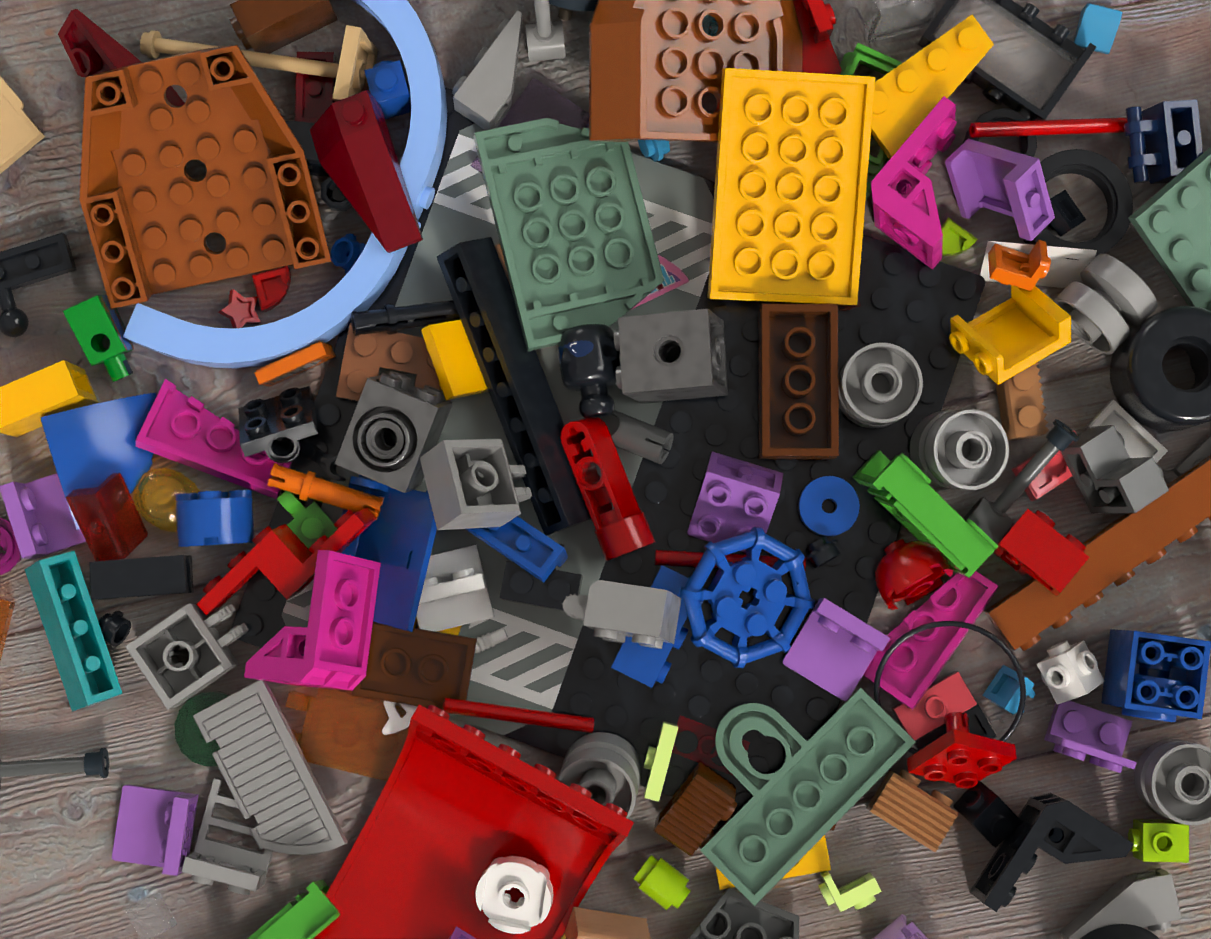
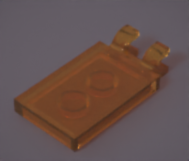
[285,688,409,781]

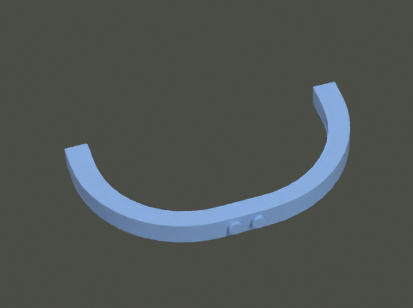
[123,0,447,369]

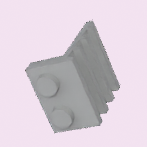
[182,778,273,895]

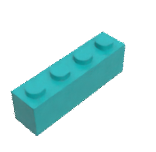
[24,551,123,712]

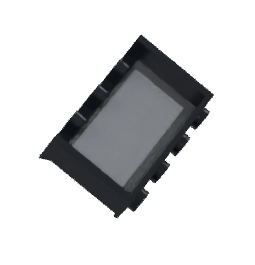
[918,0,1096,121]

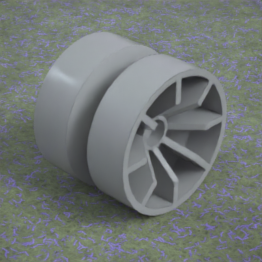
[1053,253,1158,355]
[838,343,923,429]
[910,409,1009,490]
[558,732,642,819]
[1134,739,1211,825]

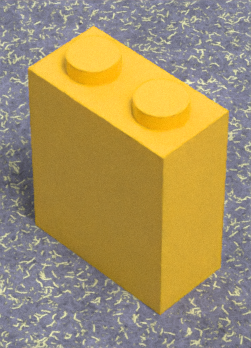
[0,360,98,437]

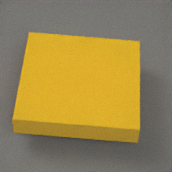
[421,320,489,400]

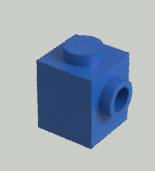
[364,60,411,119]

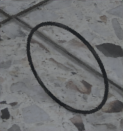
[874,621,1026,754]

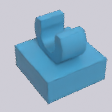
[982,665,1036,715]

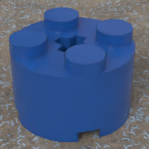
[175,490,254,547]

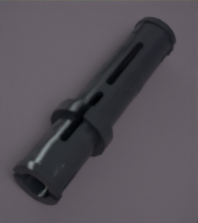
[351,300,461,336]

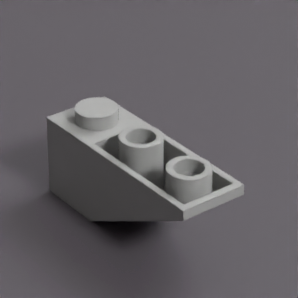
[452,10,522,130]
[1060,869,1182,939]

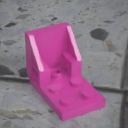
[871,96,957,270]
[244,550,381,691]

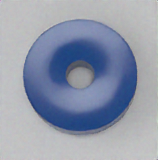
[798,476,860,536]

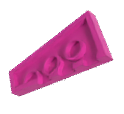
[136,379,292,500]
[863,571,998,711]

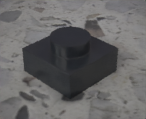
[1048,190,1086,237]

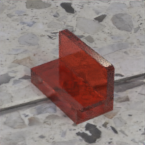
[65,473,148,561]

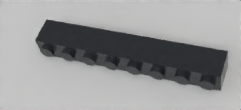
[437,237,591,536]

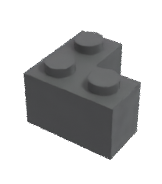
[1060,425,1169,513]

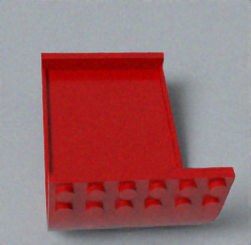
[314,704,634,939]

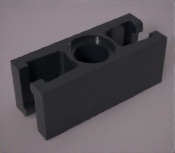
[89,555,194,600]

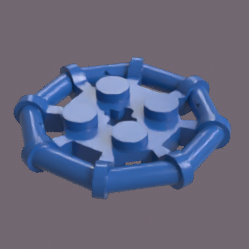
[680,527,815,668]

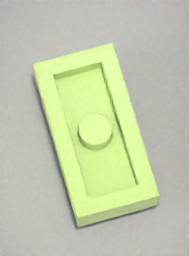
[643,721,678,802]

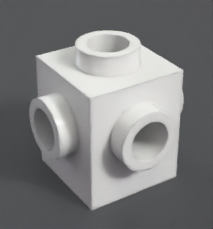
[1037,640,1104,705]

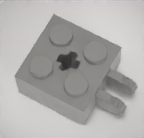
[420,439,532,530]
[561,580,682,649]
[125,603,249,710]

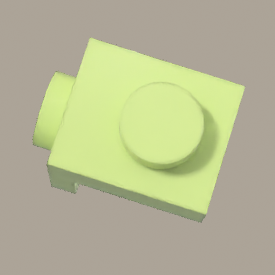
[818,871,882,912]

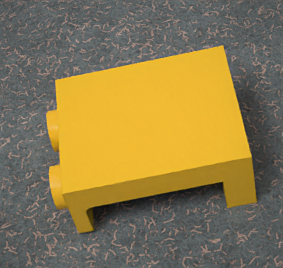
[949,285,1071,385]

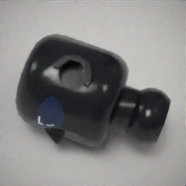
[557,324,621,418]

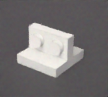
[416,544,495,632]

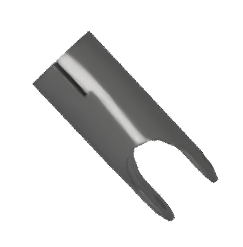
[611,410,674,464]

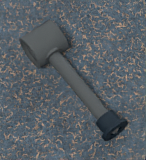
[963,419,1079,544]
[0,748,109,789]

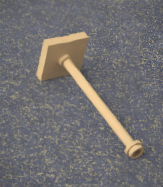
[140,25,378,102]

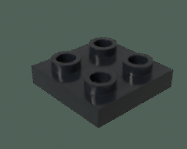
[238,386,318,463]

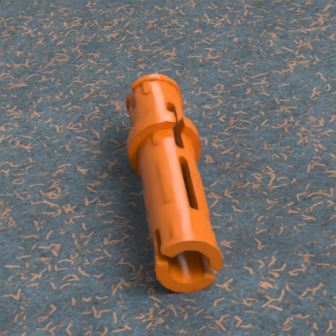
[267,463,384,521]

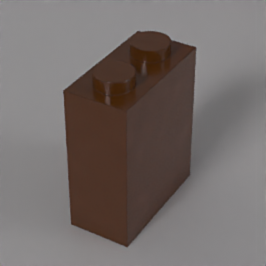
[229,0,338,54]

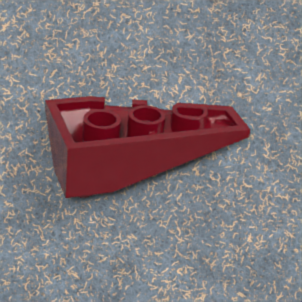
[58,9,185,106]
[310,90,423,253]

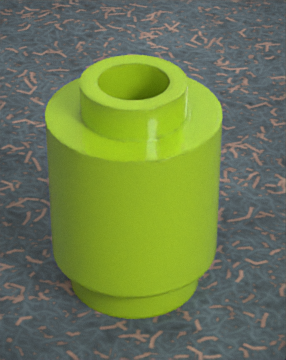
[633,855,691,910]

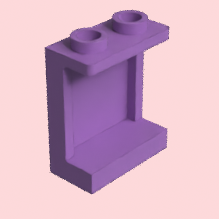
[945,138,1055,241]

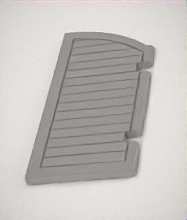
[193,680,348,855]

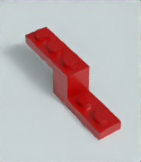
[196,507,377,615]

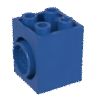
[1101,629,1211,722]

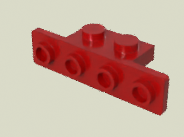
[792,0,842,75]

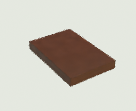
[351,622,477,709]

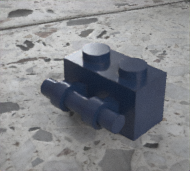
[1124,99,1203,184]

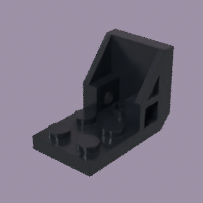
[970,793,1134,912]

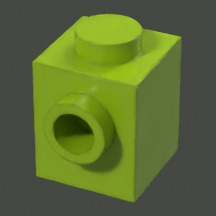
[1128,819,1189,863]

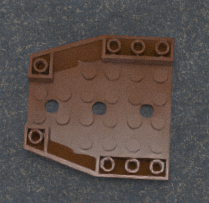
[589,0,803,142]
[79,45,332,309]

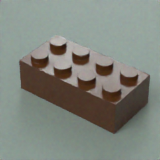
[758,304,839,459]

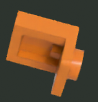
[988,240,1051,291]

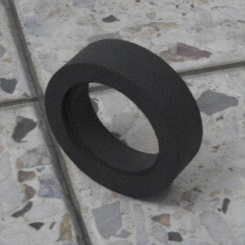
[1022,149,1133,260]

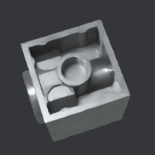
[614,309,728,403]
[335,371,453,493]

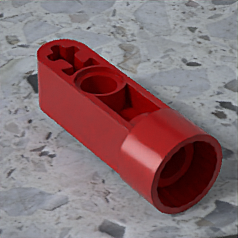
[561,417,655,561]

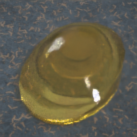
[133,468,200,532]

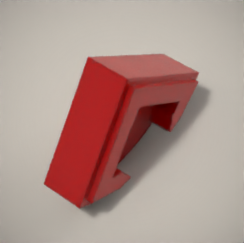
[252,266,291,313]

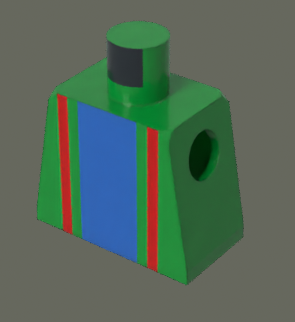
[63,295,134,382]

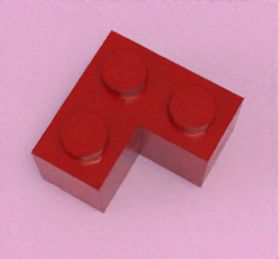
[993,509,1090,597]

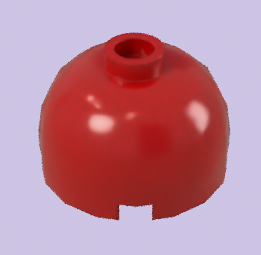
[875,539,953,610]

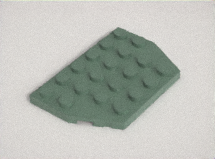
[473,118,664,352]

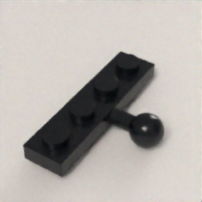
[0,233,77,337]

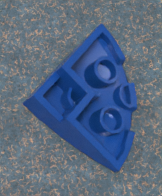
[40,392,157,531]

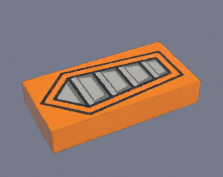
[254,341,336,387]

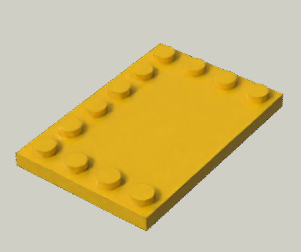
[708,68,875,305]

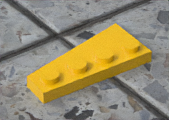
[871,14,994,160]

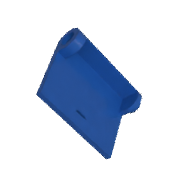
[341,474,437,632]

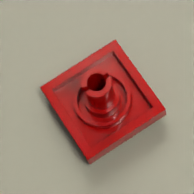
[907,712,1017,788]

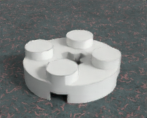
[476,856,554,934]

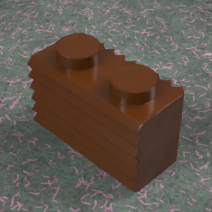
[653,762,737,856]

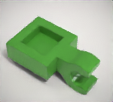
[277,491,337,549]

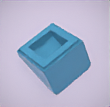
[1074,3,1123,54]

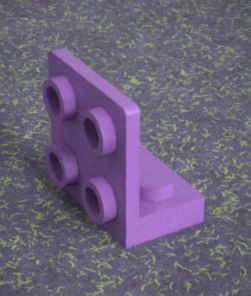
[687,451,784,553]
[0,473,105,559]
[782,598,890,701]
[1044,701,1137,773]
[112,784,199,876]

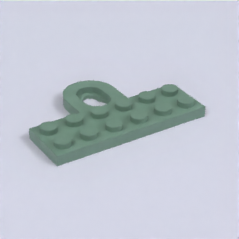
[700,688,916,906]

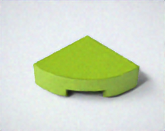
[941,217,978,256]

